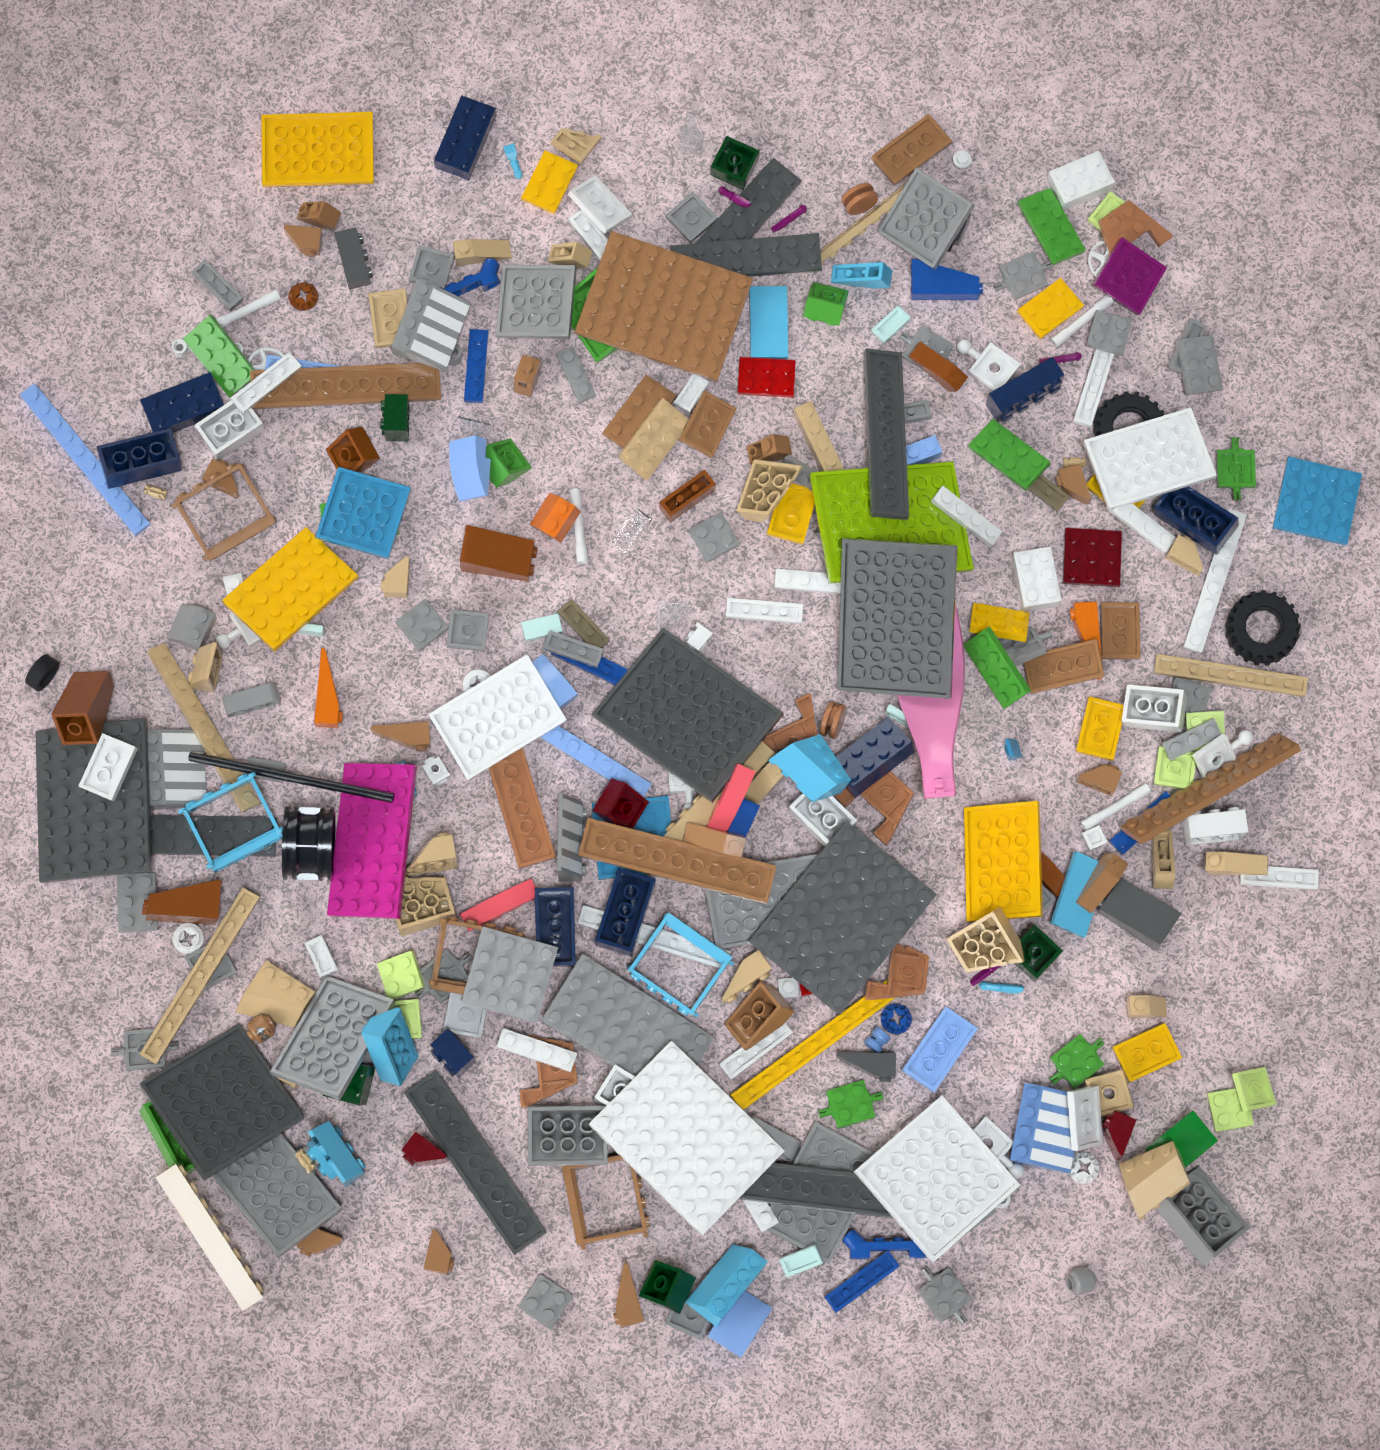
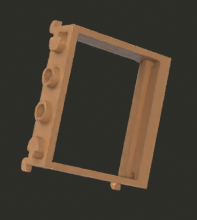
[171,463,276,562]
[429,916,525,995]
[562,1155,650,1250]

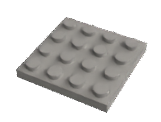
[877,168,975,269]
[496,265,577,339]
[461,926,558,1023]

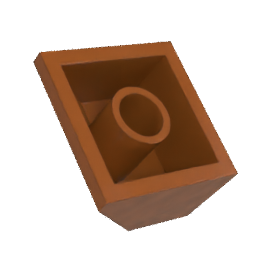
[326,427,380,473]

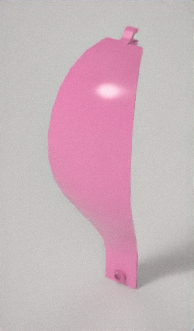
[897,603,965,799]

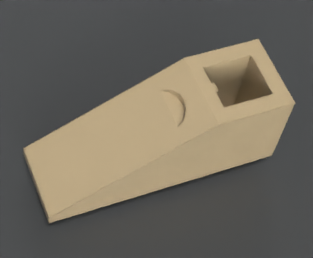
[721,950,772,1004]

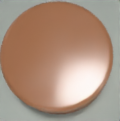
[841,183,878,215]
[820,701,847,739]

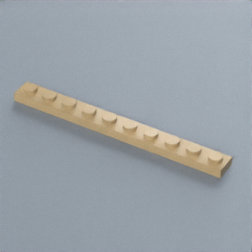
[147,643,260,813]
[140,888,260,1065]

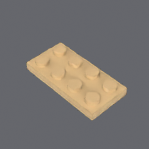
[617,398,689,481]

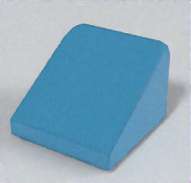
[1003,738,1022,761]

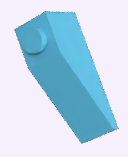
[831,262,893,289]

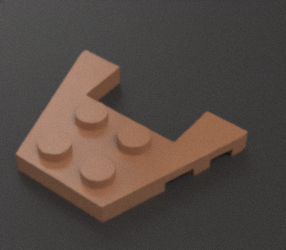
[1098,200,1173,256]
[763,693,817,755]
[833,771,914,846]
[865,944,929,1001]
[516,1032,578,1109]

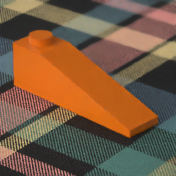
[1069,602,1102,680]
[314,648,343,728]

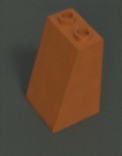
[460,525,538,582]
[51,671,114,745]
[142,880,221,925]

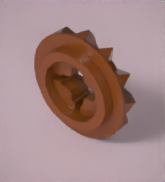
[288,281,318,311]

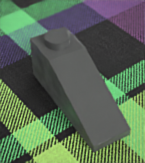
[836,1052,896,1083]

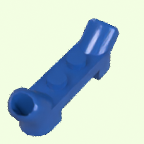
[444,258,501,296]
[843,1230,928,1260]

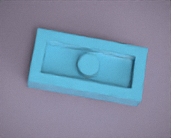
[306,1139,337,1180]

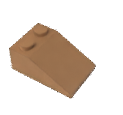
[724,981,795,1051]

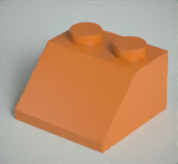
[529,493,581,543]

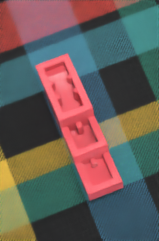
[706,764,755,831]
[460,879,536,932]

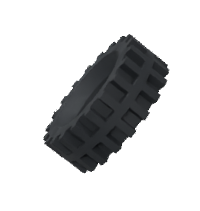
[1093,391,1164,437]
[1225,590,1301,666]

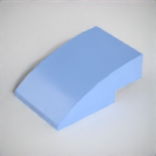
[449,435,491,501]
[532,654,578,709]
[707,1291,772,1358]

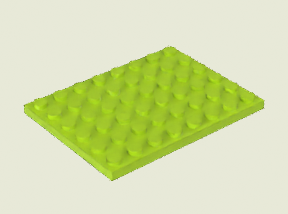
[810,462,974,584]

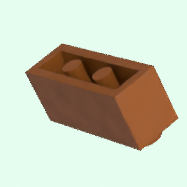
[659,470,716,523]

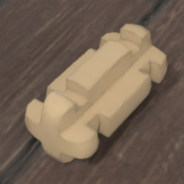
[1063,457,1086,468]
[144,484,168,500]
[295,1149,316,1173]

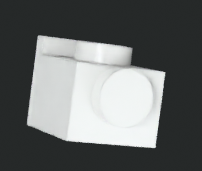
[686,622,713,653]
[422,756,451,789]

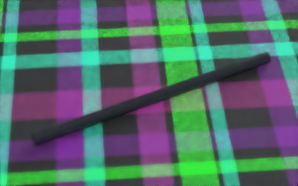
[188,752,395,803]

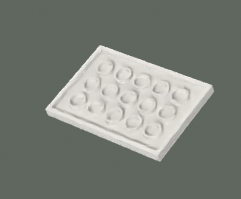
[1083,407,1217,511]
[428,655,567,781]

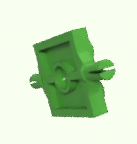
[1216,437,1256,501]
[1049,1034,1105,1089]
[818,1080,884,1129]

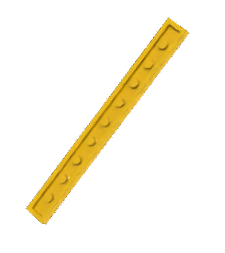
[730,980,897,1111]

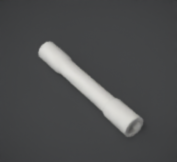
[216,290,281,328]
[1050,295,1114,348]
[569,488,588,564]
[1080,783,1151,831]

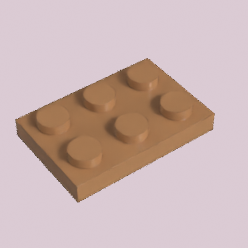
[678,390,737,458]
[1100,602,1141,660]

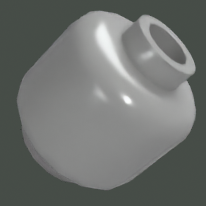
[1066,1267,1097,1295]

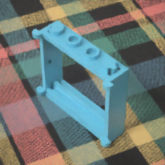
[178,772,283,873]
[627,912,734,1018]

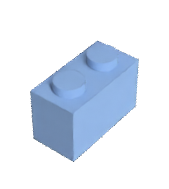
[906,435,942,465]

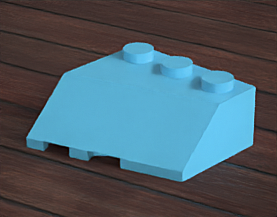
[768,734,851,802]
[308,1121,366,1187]

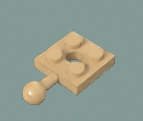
[1085,1069,1134,1116]

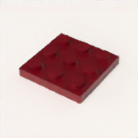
[1063,528,1122,587]

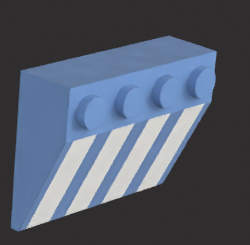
[1010,1083,1075,1174]

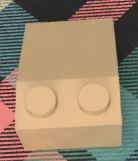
[188,642,223,693]

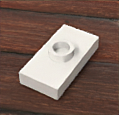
[674,374,710,414]
[304,935,338,979]

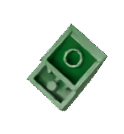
[1145,1111,1218,1168]

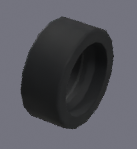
[25,654,59,692]

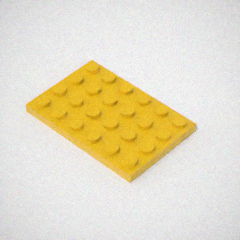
[261,112,374,187]
[222,527,358,652]
[964,801,1043,923]

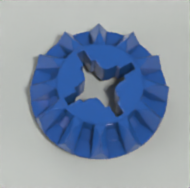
[881,1003,912,1035]

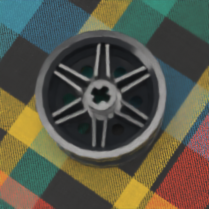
[282,806,336,881]

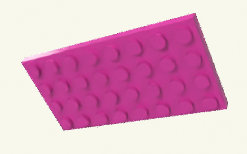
[327,763,417,919]

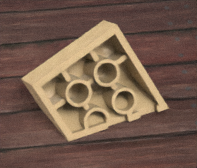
[736,460,803,522]
[405,833,458,877]
[396,877,457,936]
[946,907,1024,972]
[235,960,316,1028]
[1119,1141,1190,1221]

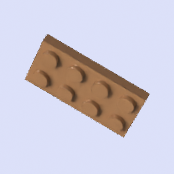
[871,114,952,186]
[602,375,677,448]
[1024,639,1105,694]

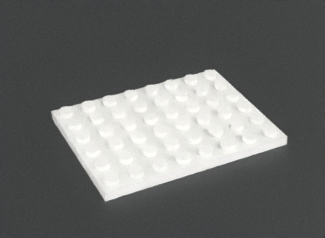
[589,1041,785,1236]

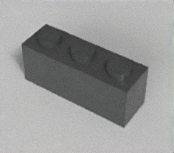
[334,227,373,290]

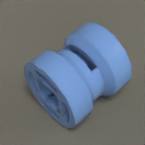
[864,1027,891,1053]

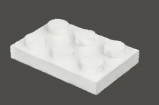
[568,175,632,234]
[79,733,138,801]
[1067,1086,1103,1151]

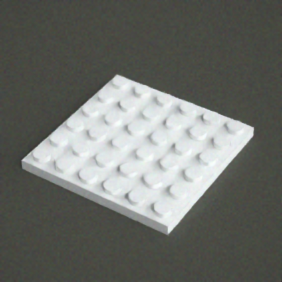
[854,1095,1020,1263]

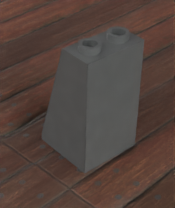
[1097,878,1182,952]

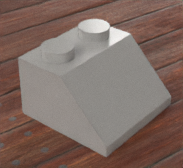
[166,604,217,651]

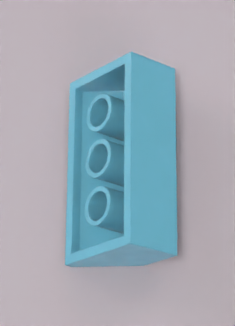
[361,1007,419,1086]
[685,1244,768,1327]

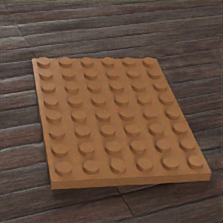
[575,231,753,382]

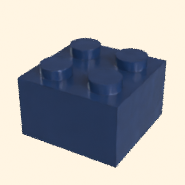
[430,1029,476,1078]

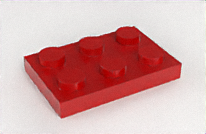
[737,357,796,398]

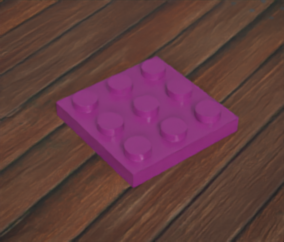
[1093,237,1167,315]

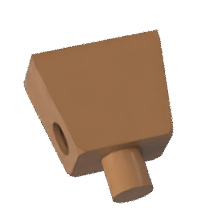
[513,355,543,397]

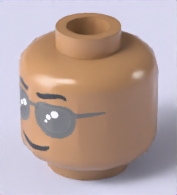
[246,1014,276,1043]

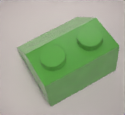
[803,282,849,326]
[485,438,532,488]

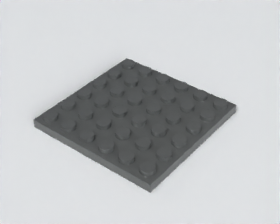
[139,1023,305,1181]

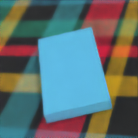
[750,286,788,359]
[1050,851,1099,938]

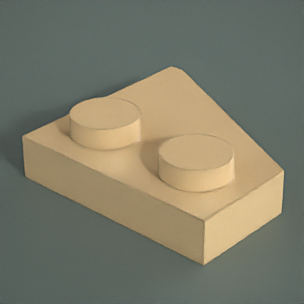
[551,128,602,164]

